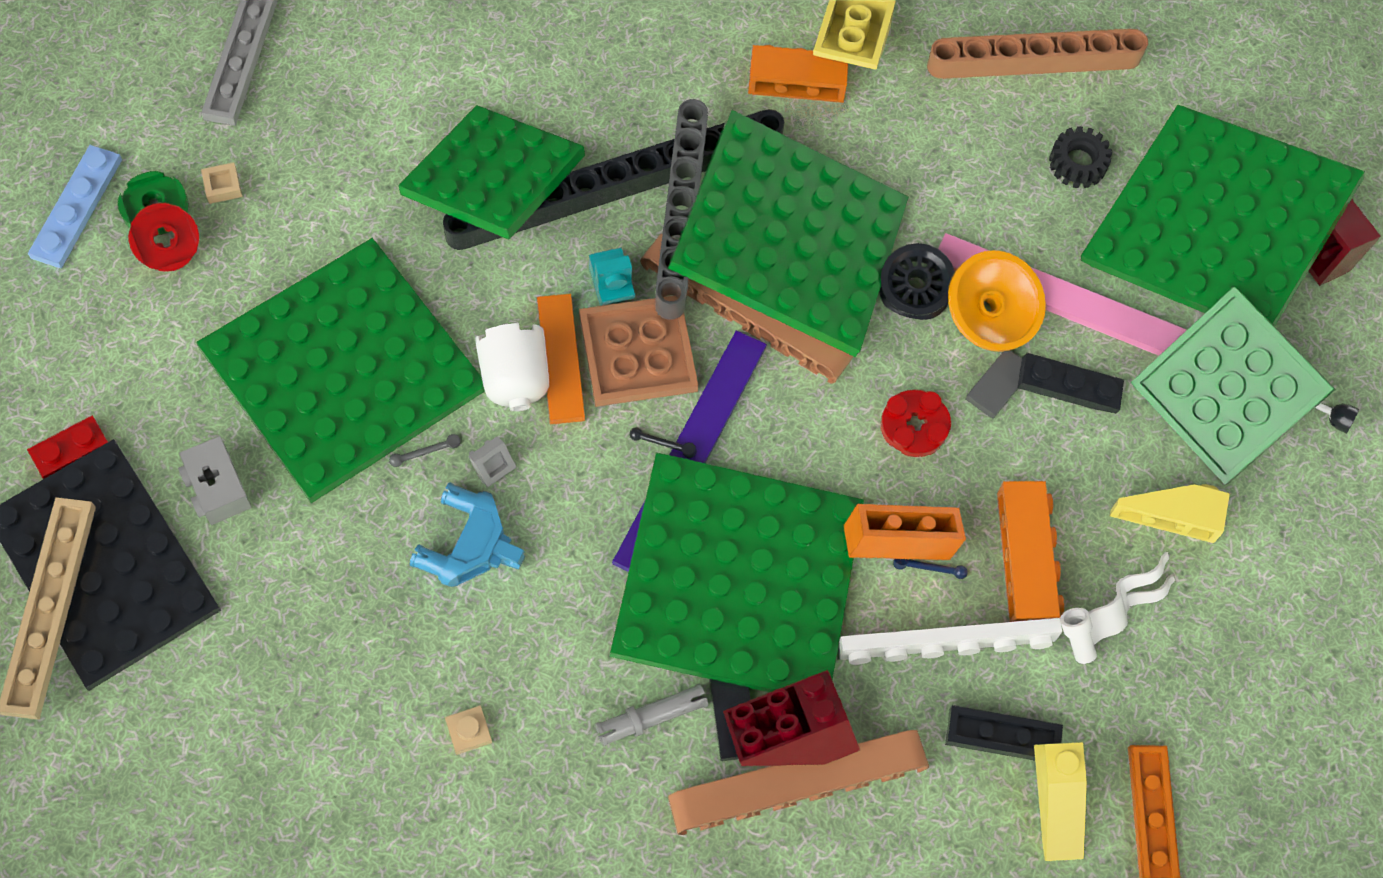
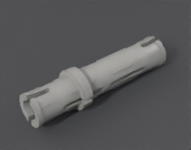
[595,684,708,747]

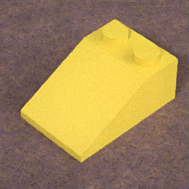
[813,0,896,69]

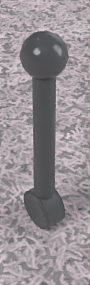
[389,434,461,467]

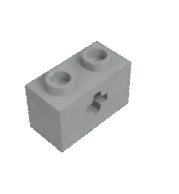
[178,436,252,525]

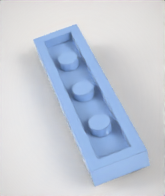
[28,145,122,269]

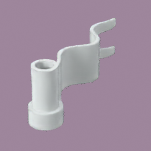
[1060,552,1175,664]

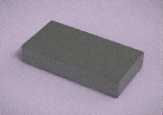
[965,350,1022,419]

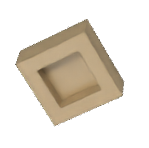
[201,162,243,204]
[445,705,492,755]

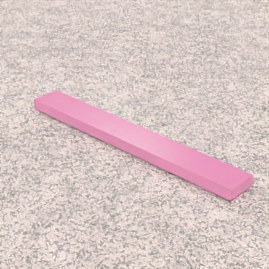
[938,233,1187,356]

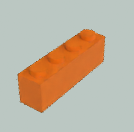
[997,481,1064,622]

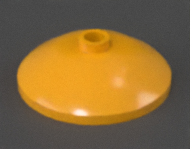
[948,250,1046,352]

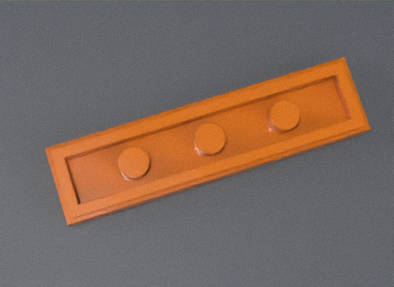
[537,294,585,425]
[1128,745,1180,878]

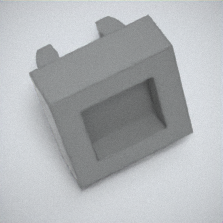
[468,437,516,487]

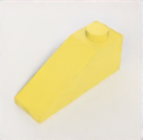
[1110,484,1230,543]
[1034,742,1087,861]

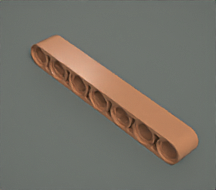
[927,29,1148,79]
[640,233,853,383]
[668,730,929,835]

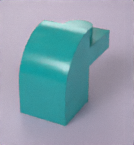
[589,247,635,306]

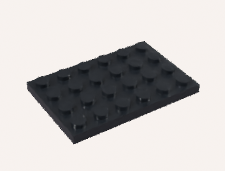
[0,439,221,691]

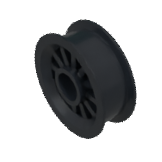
[879,243,955,320]

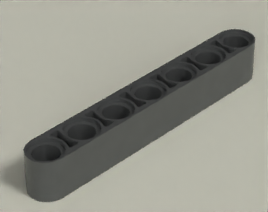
[655,99,708,320]

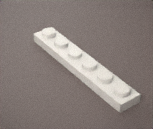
[838,618,1062,665]

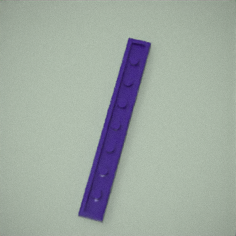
[612,330,767,572]

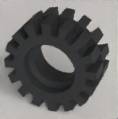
[1049,126,1112,188]

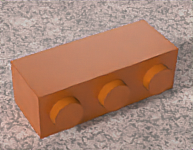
[748,45,848,103]
[844,504,966,560]

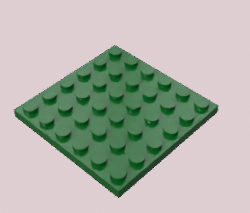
[1081,105,1365,326]
[668,110,909,357]
[196,237,485,503]
[609,452,864,693]

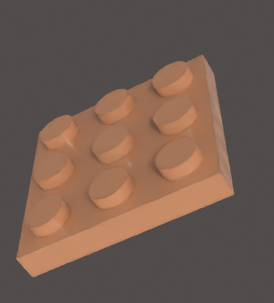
[579,296,698,407]

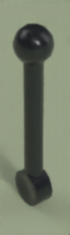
[629,427,697,458]

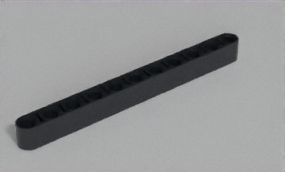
[443,109,785,250]

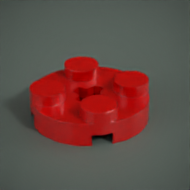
[128,203,199,272]
[881,390,951,457]

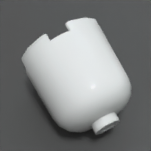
[475,323,549,411]

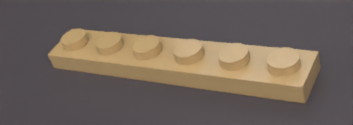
[0,497,96,720]

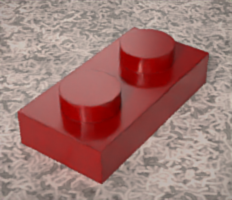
[27,415,108,479]

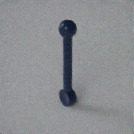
[893,559,968,579]

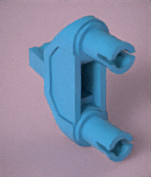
[410,482,525,587]

